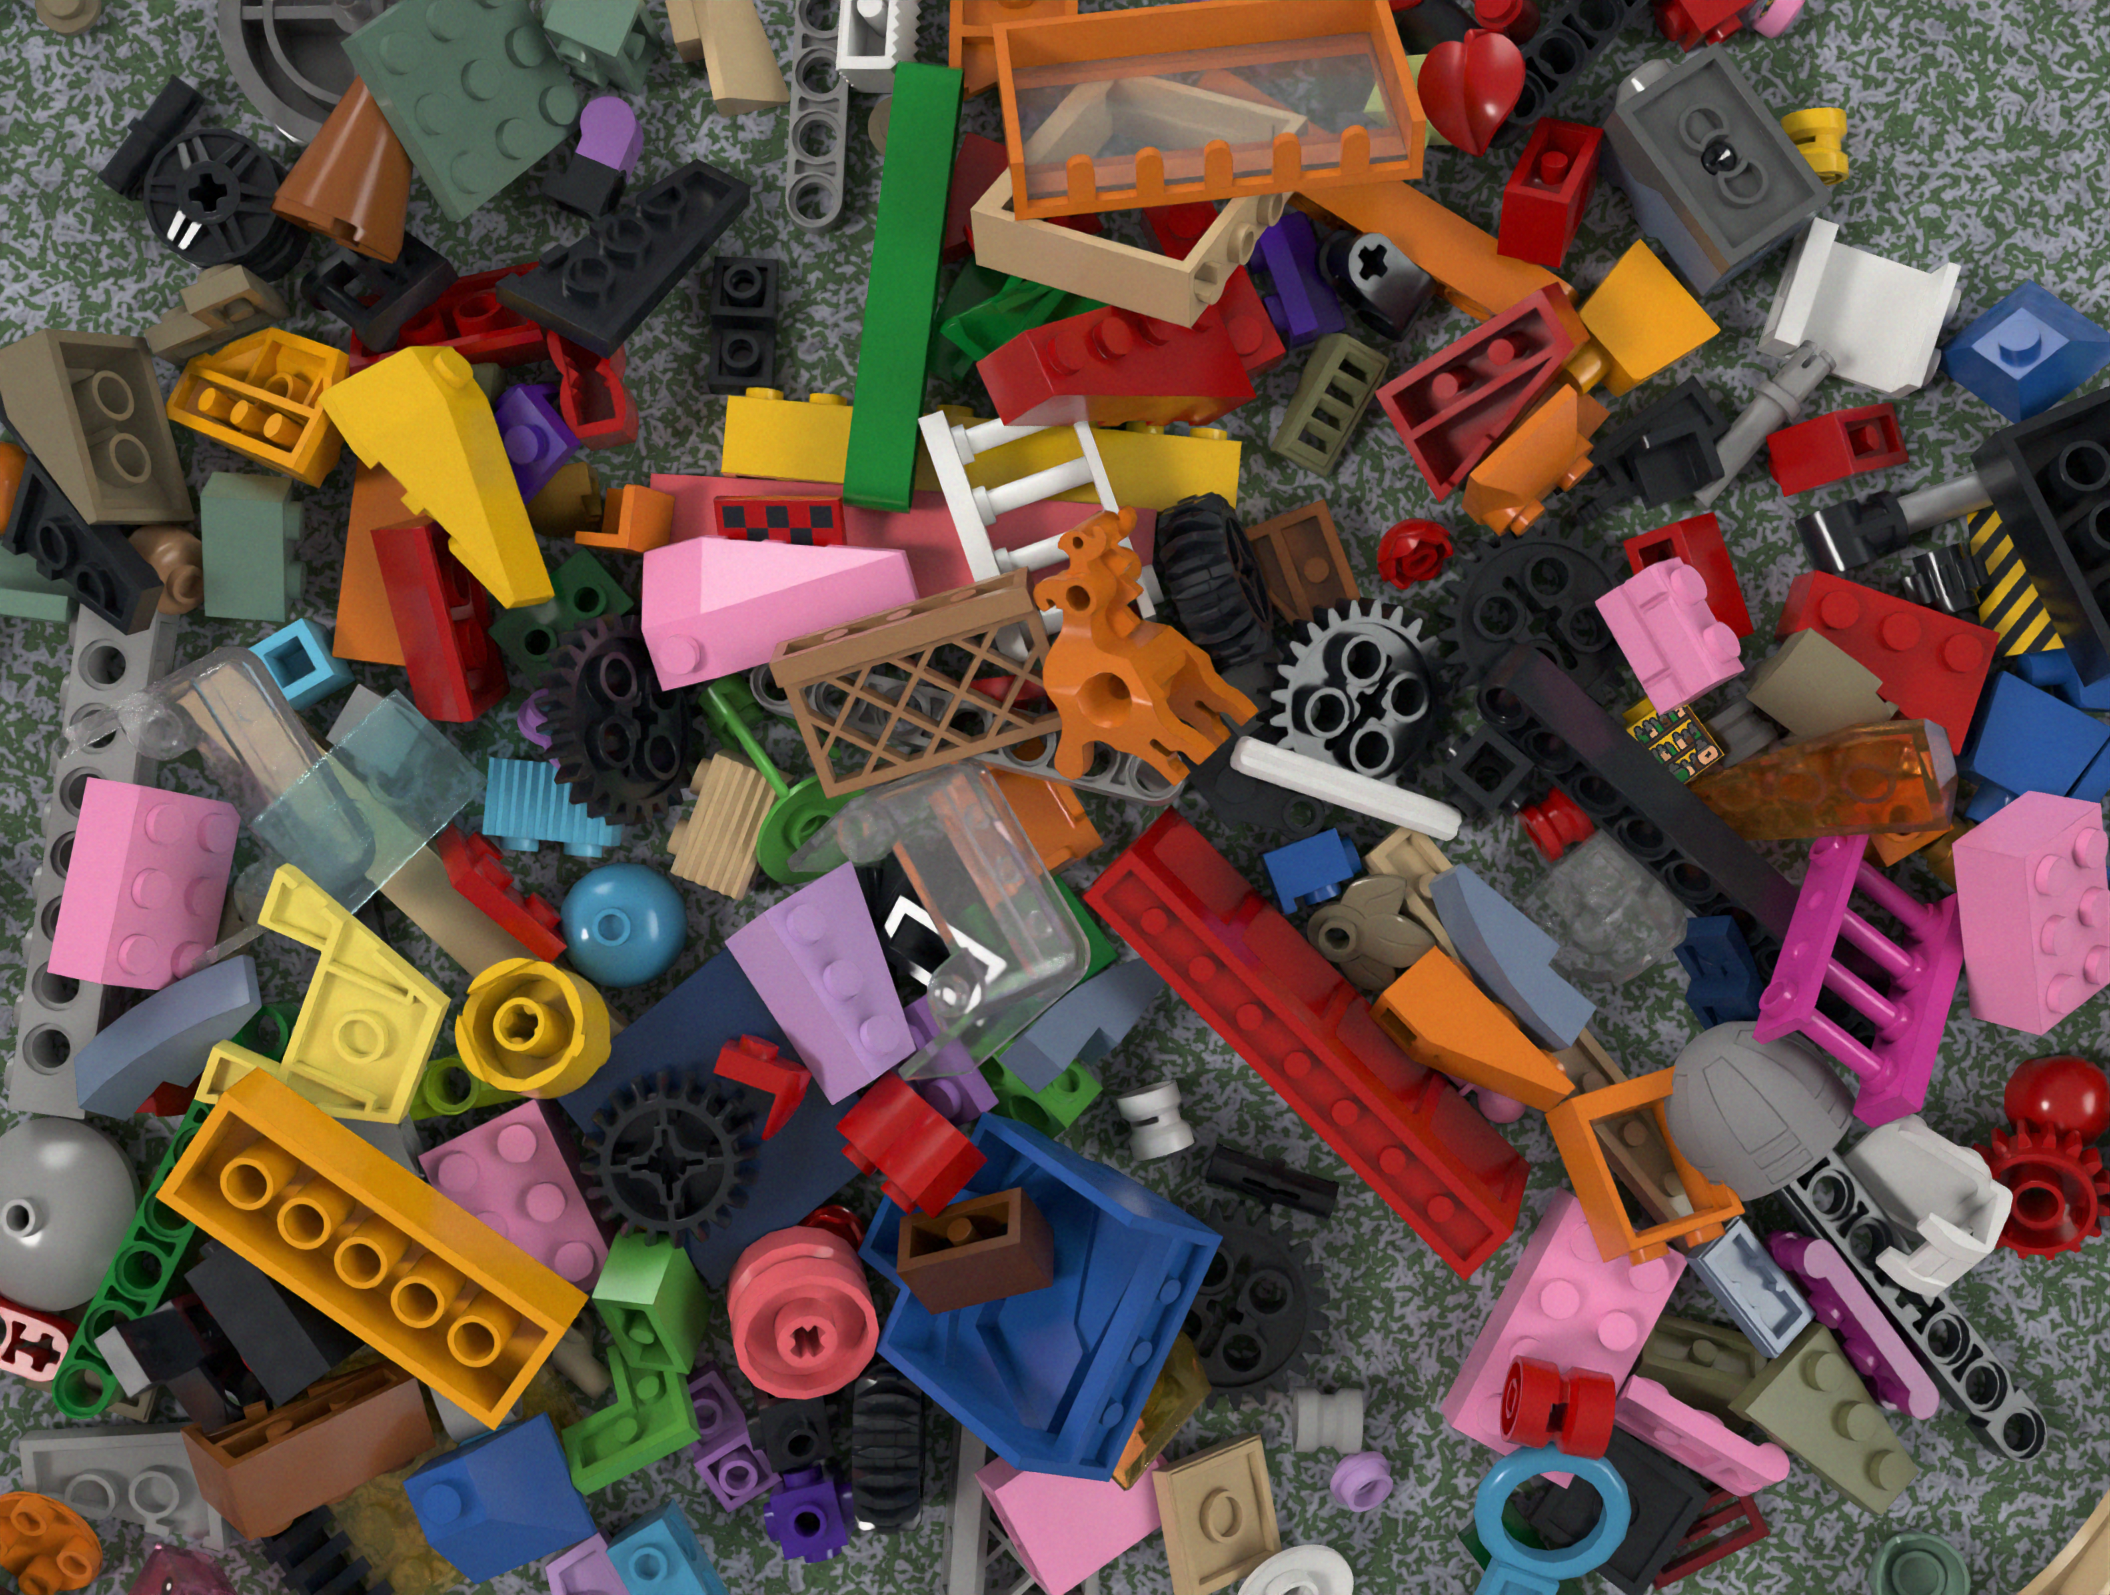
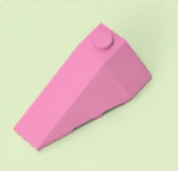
[641,535,920,691]

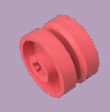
[725,1226,879,1400]

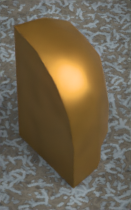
[525,461,604,538]

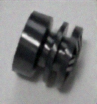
[143,127,311,283]

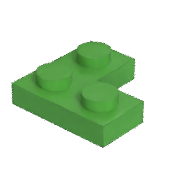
[561,1343,702,1496]

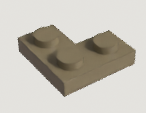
[143,264,291,366]

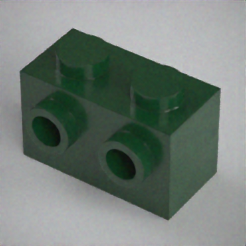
[486,546,642,690]

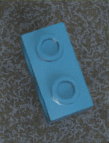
[605,1498,730,1595]

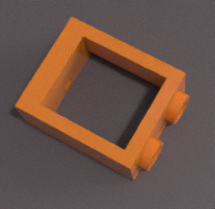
[1544,1065,1745,1267]

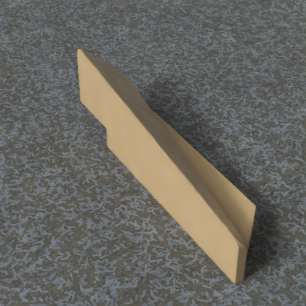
[665,0,791,118]

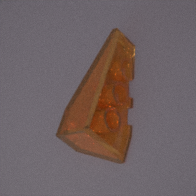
[1684,718,1959,841]

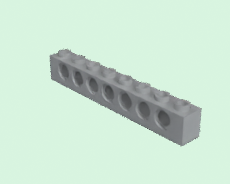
[4,603,180,1120]

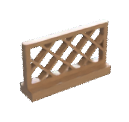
[769,566,1062,799]

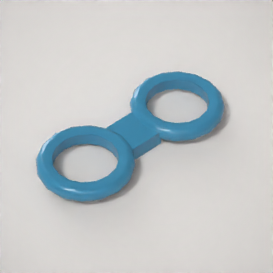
[1473,1441,1632,1595]

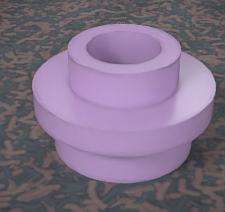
[1330,1451,1393,1512]

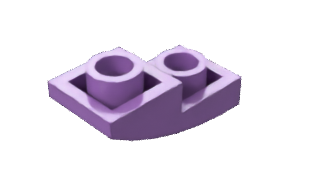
[686,1360,783,1513]

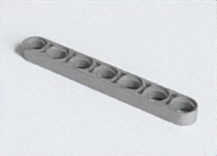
[785,0,851,235]
[750,662,1185,806]

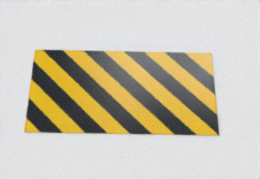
[1967,508,2065,658]

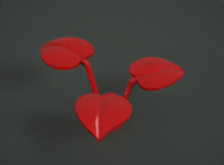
[1388,0,1541,158]

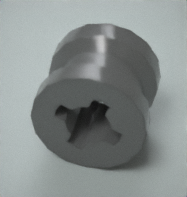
[1700,690,1779,768]

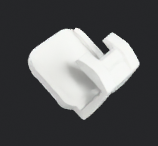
[1842,1114,2013,1298]

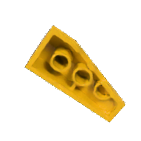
[317,346,555,609]

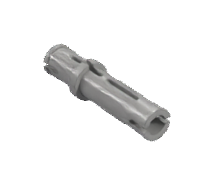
[1686,340,1837,511]

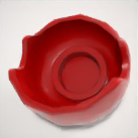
[2004,1054,2110,1149]

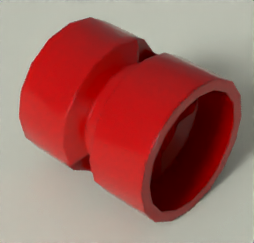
[1500,1355,1616,1461]

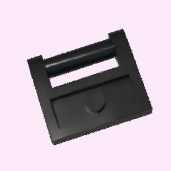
[300,230,460,353]

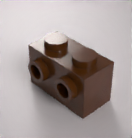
[896,1187,1054,1315]

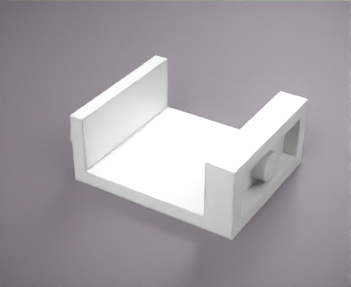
[1756,217,1961,399]

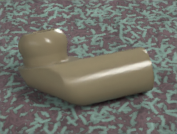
[551,1308,613,1401]

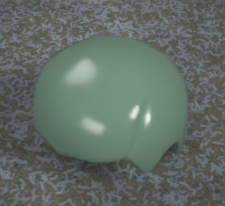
[1868,1530,1971,1595]

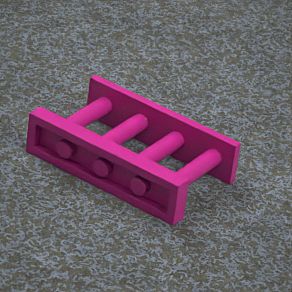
[1752,817,1964,1128]

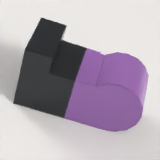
[539,96,644,223]

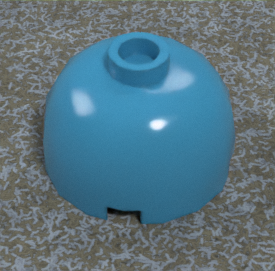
[558,861,688,989]

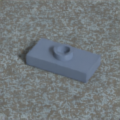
[1685,1216,1816,1358]

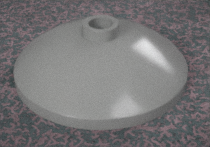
[0,1117,143,1311]

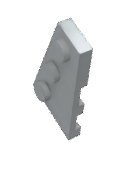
[18,1422,232,1552]

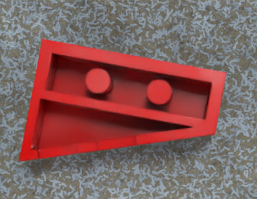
[1374,281,1591,504]
[1773,570,2001,758]

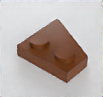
[1245,499,1361,627]

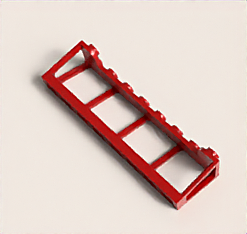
[1081,804,1531,1281]

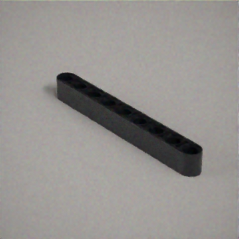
[1473,644,1891,1050]

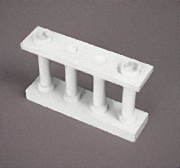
[918,410,1164,673]

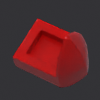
[713,1034,812,1141]

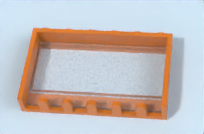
[992,0,1426,221]

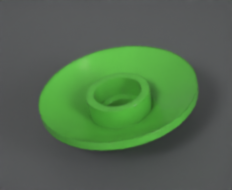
[756,773,869,884]

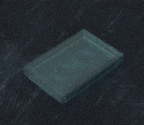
[247,689,489,915]

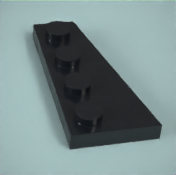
[495,158,751,360]

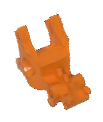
[1032,505,1259,787]

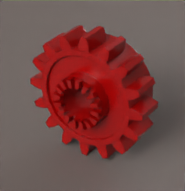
[1971,1119,2110,1261]

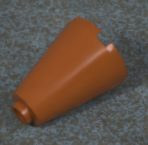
[269,74,414,263]

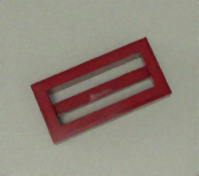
[1651,1483,1771,1591]

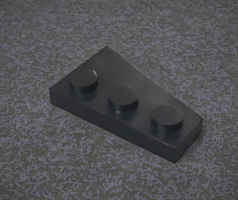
[1,453,165,636]

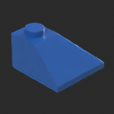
[1937,279,2110,424]
[402,1411,597,1584]

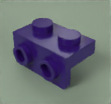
[1246,211,1346,352]
[494,382,582,506]

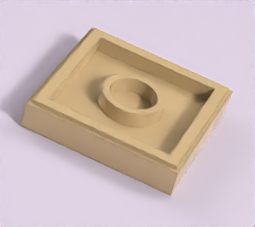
[1151,1432,1282,1595]

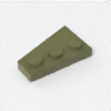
[1727,1322,1919,1516]

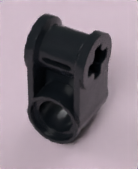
[1314,230,1439,342]

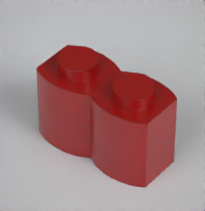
[547,328,639,451]
[835,1069,988,1220]

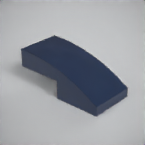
[1665,915,1764,1031]

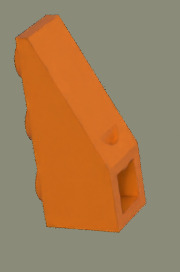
[1368,945,1576,1113]

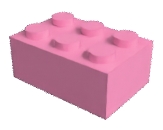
[47,777,243,991]
[1952,790,2110,1036]
[418,1098,618,1292]

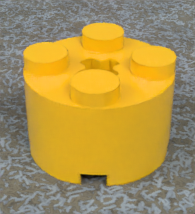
[455,958,612,1099]

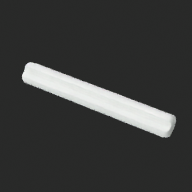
[1230,736,1462,841]

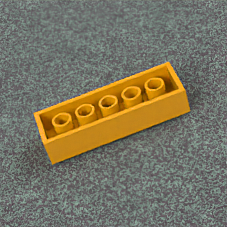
[155,1066,589,1431]

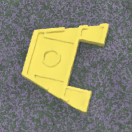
[194,863,451,1124]

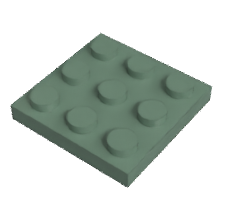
[340,0,585,222]

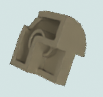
[1742,627,1899,752]

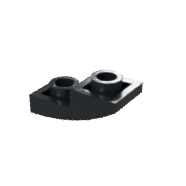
[707,256,779,396]

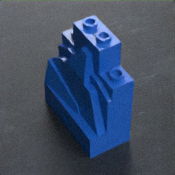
[857,1111,1223,1482]

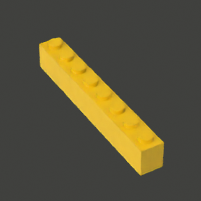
[721,387,1242,520]

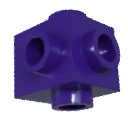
[763,1461,856,1563]

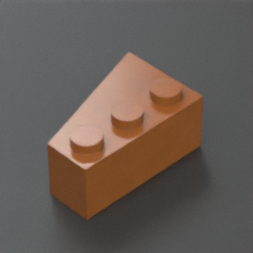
[180,1359,436,1542]

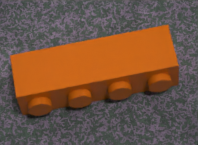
[332,457,427,668]

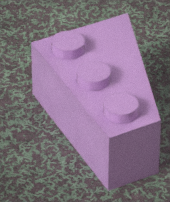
[724,860,916,1105]

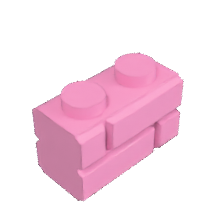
[1595,557,1745,716]

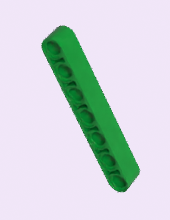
[843,60,965,514]
[51,1001,301,1420]

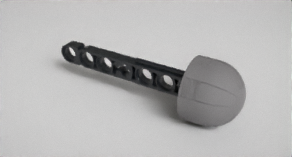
[1664,1021,2048,1463]

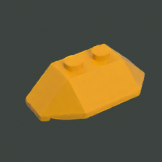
[164,326,349,488]

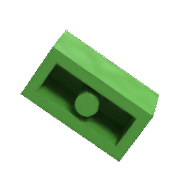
[591,1230,713,1374]

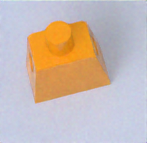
[1557,239,1721,398]

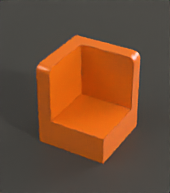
[574,484,675,557]

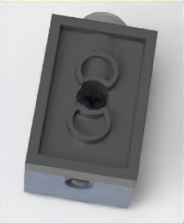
[1598,41,1834,302]

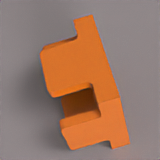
[929,737,1105,911]

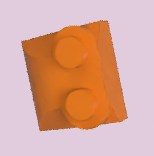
[1461,383,1594,537]

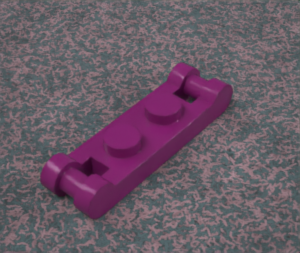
[1762,1229,1940,1420]

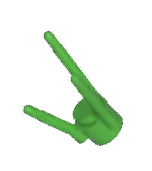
[698,672,841,799]

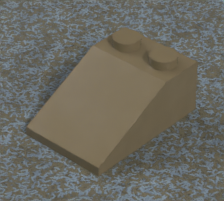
[0,328,196,525]

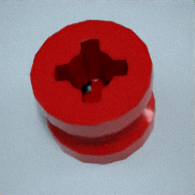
[1517,786,1596,863]

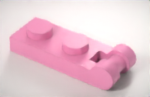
[1613,1375,1790,1497]

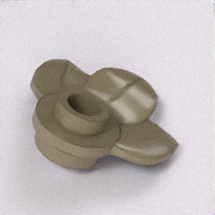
[1307,875,1436,991]

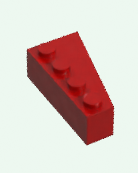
[975,303,1257,426]

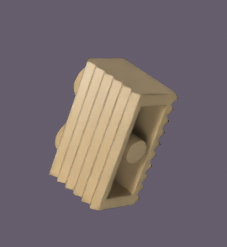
[667,748,796,901]

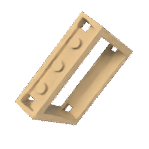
[970,79,1308,328]

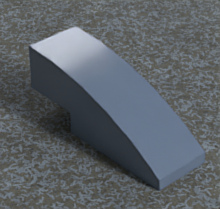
[1428,863,1597,1053]
[74,954,262,1121]
[998,957,1166,1094]

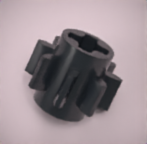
[1901,543,1991,614]

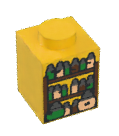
[1621,694,1724,784]

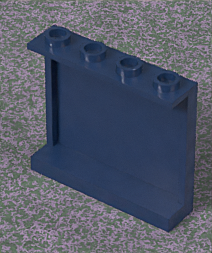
[556,946,866,1289]

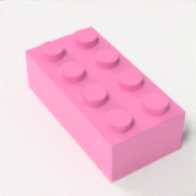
[1440,1186,1688,1489]

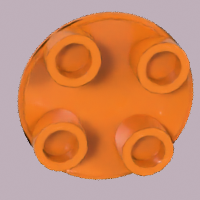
[0,1491,103,1595]

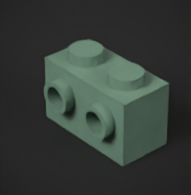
[542,0,662,97]
[200,471,306,622]

